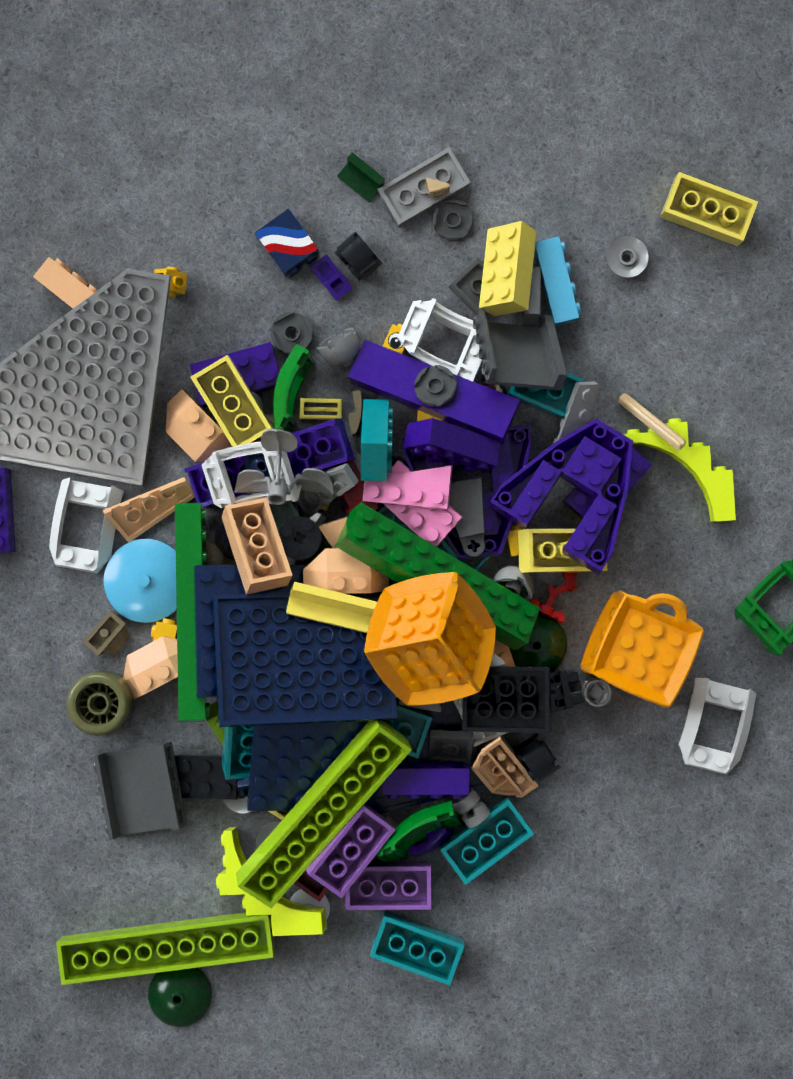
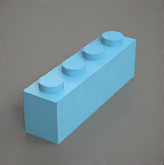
[534,236,581,326]

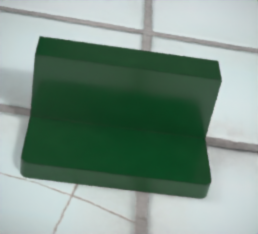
[338,152,385,202]

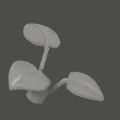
[234,429,334,505]

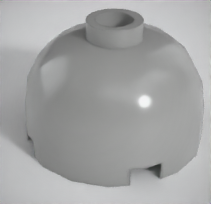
[317,328,360,367]
[493,566,534,601]

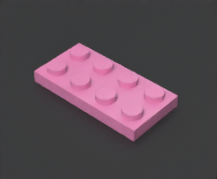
[383,460,463,547]

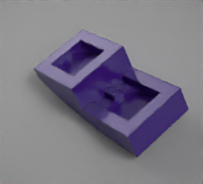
[310,254,352,301]
[408,827,453,857]

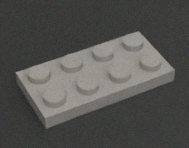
[378,147,471,226]

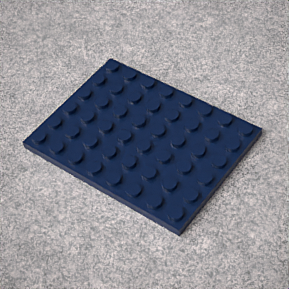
[213,591,398,727]

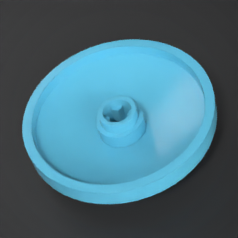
[104,539,177,623]

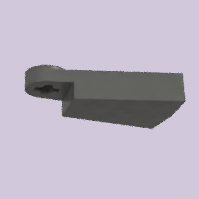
[522,267,541,327]
[449,478,485,557]

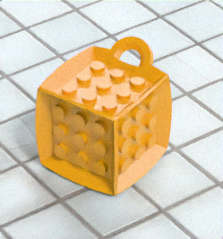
[364,572,496,705]
[580,590,704,708]

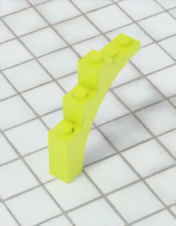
[623,418,736,522]
[216,827,327,936]

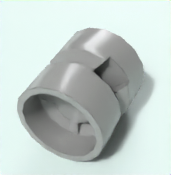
[580,677,612,707]
[452,787,490,828]

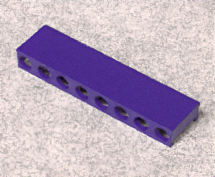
[348,340,520,444]
[184,418,355,508]

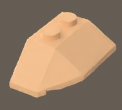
[166,389,232,462]
[303,548,389,594]
[123,636,178,699]
[471,736,539,798]

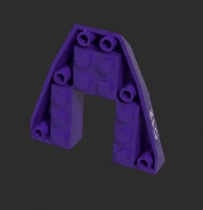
[490,419,633,575]
[402,424,531,559]

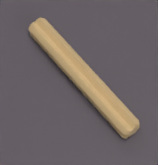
[618,393,686,450]

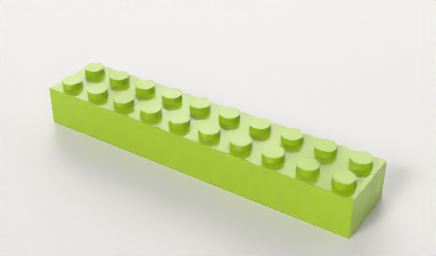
[236,720,412,908]
[56,912,276,985]

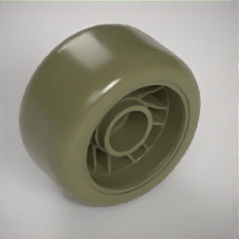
[66,671,134,736]

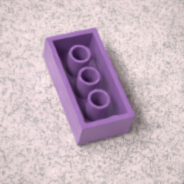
[306,803,396,899]
[346,861,431,910]

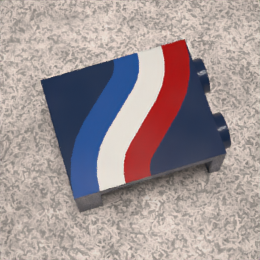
[255,208,319,277]

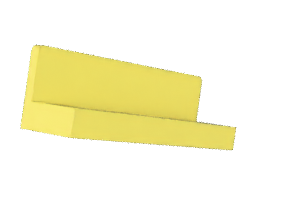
[286,582,377,633]

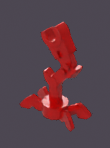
[529,572,578,623]

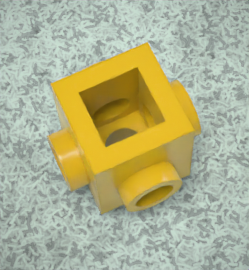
[154,267,187,299]

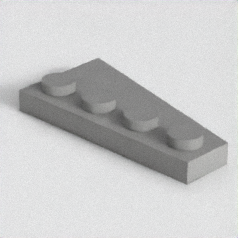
[553,381,599,443]
[295,463,359,518]

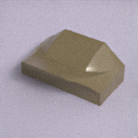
[83,610,130,656]

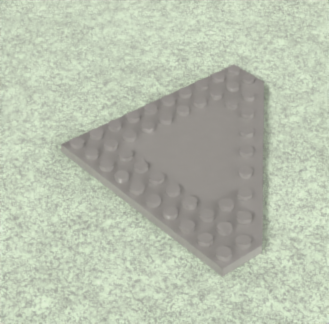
[0,268,171,485]

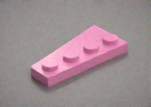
[363,466,453,509]

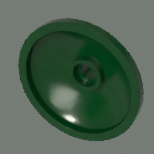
[509,614,567,672]
[148,968,212,1027]

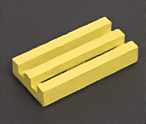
[300,398,342,420]

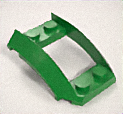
[273,344,315,432]
[734,560,793,656]
[376,801,463,863]

